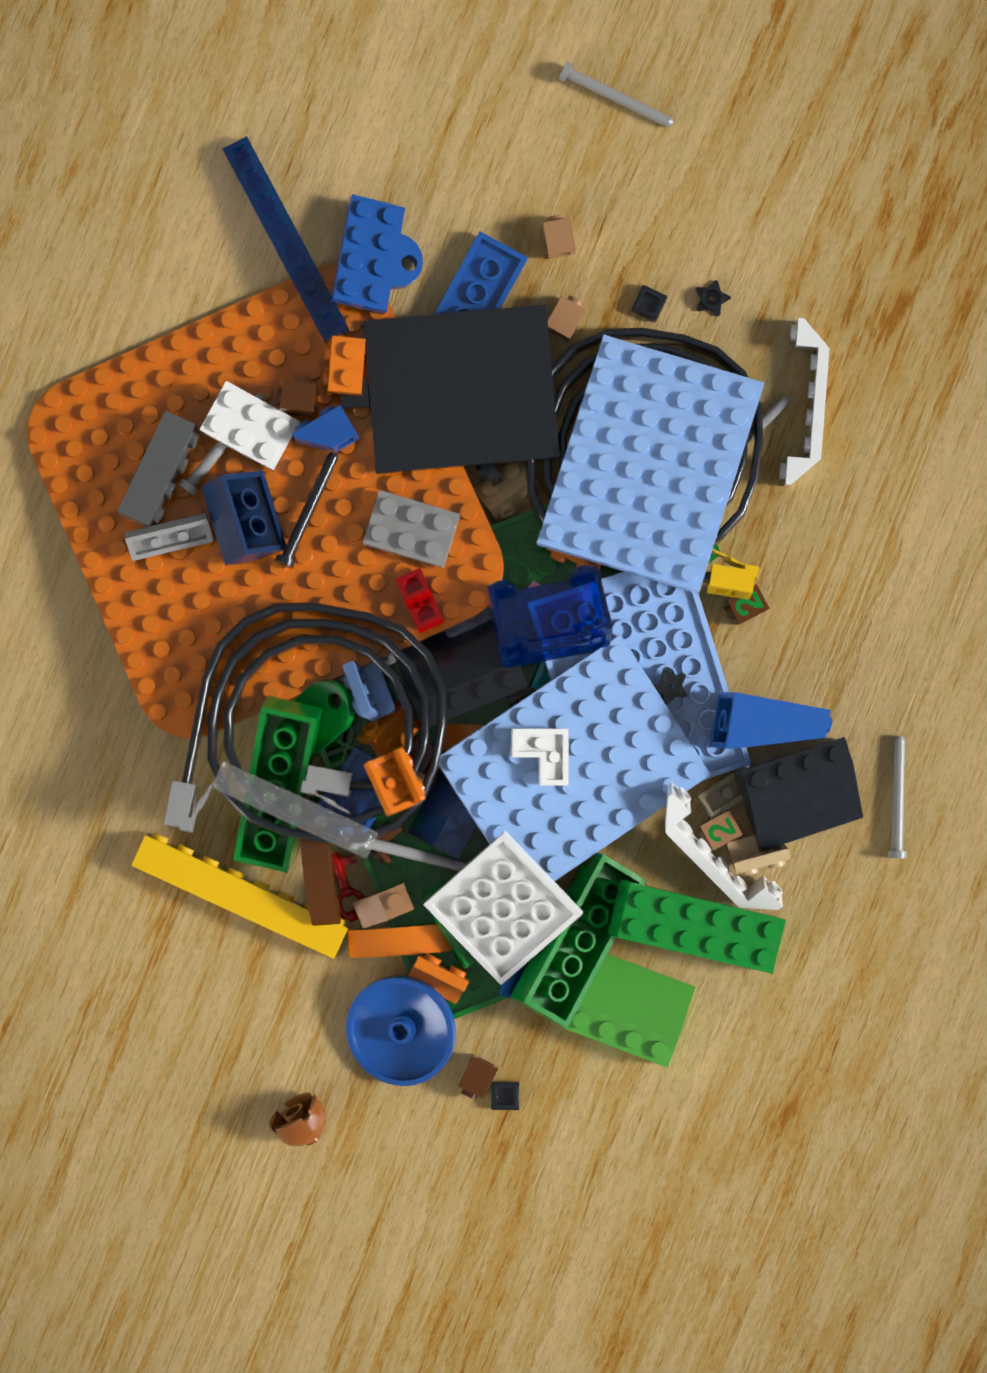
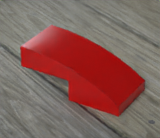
[395,568,445,634]

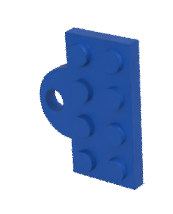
[331,194,423,315]

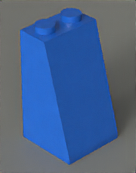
[709,692,832,749]

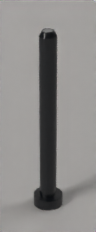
[275,452,338,569]

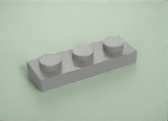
[125,513,214,561]

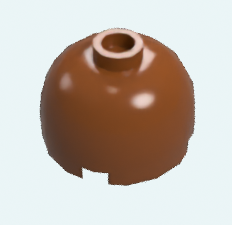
[269,1092,326,1146]

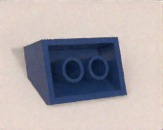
[201,470,286,566]
[408,771,476,859]

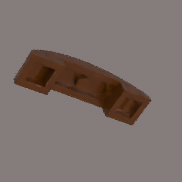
[300,814,341,926]

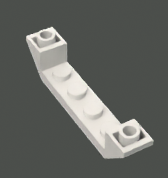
[779,318,830,487]
[665,782,783,910]

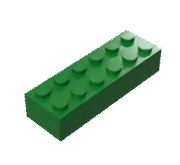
[233,695,323,873]
[510,852,647,1028]
[607,879,786,974]

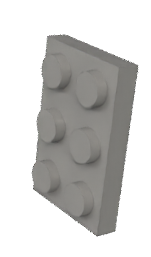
[363,490,460,569]

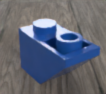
[292,405,359,453]

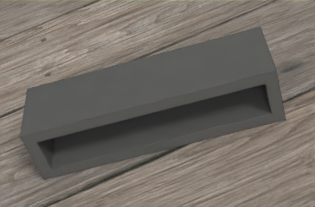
[117,411,200,527]

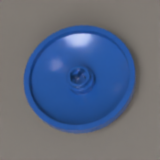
[346,975,456,1086]

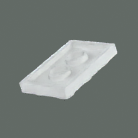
[199,381,300,471]

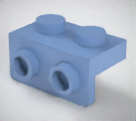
[342,661,397,722]

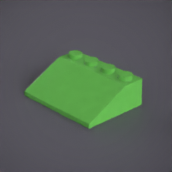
[563,954,696,1068]

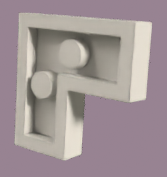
[511,728,568,786]

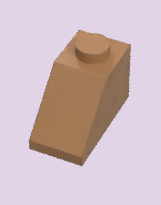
[352,881,414,929]

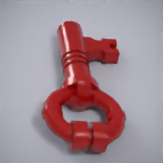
[331,851,365,923]

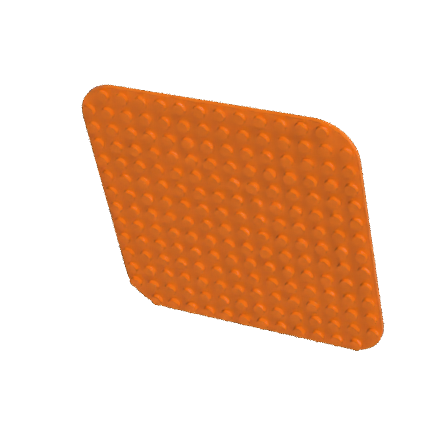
[27,264,504,738]

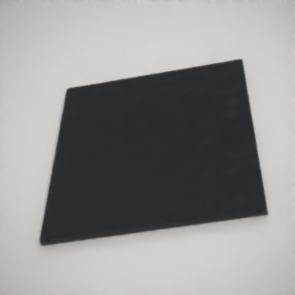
[363,304,561,474]

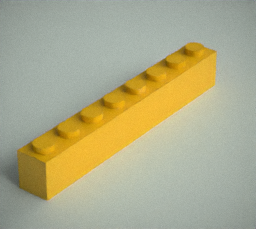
[131,832,349,959]

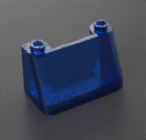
[487,565,613,668]

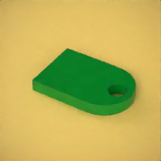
[293,679,355,758]

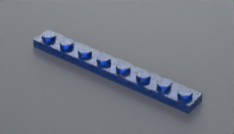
[223,136,350,343]

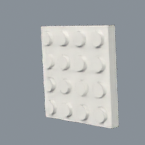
[424,831,583,985]

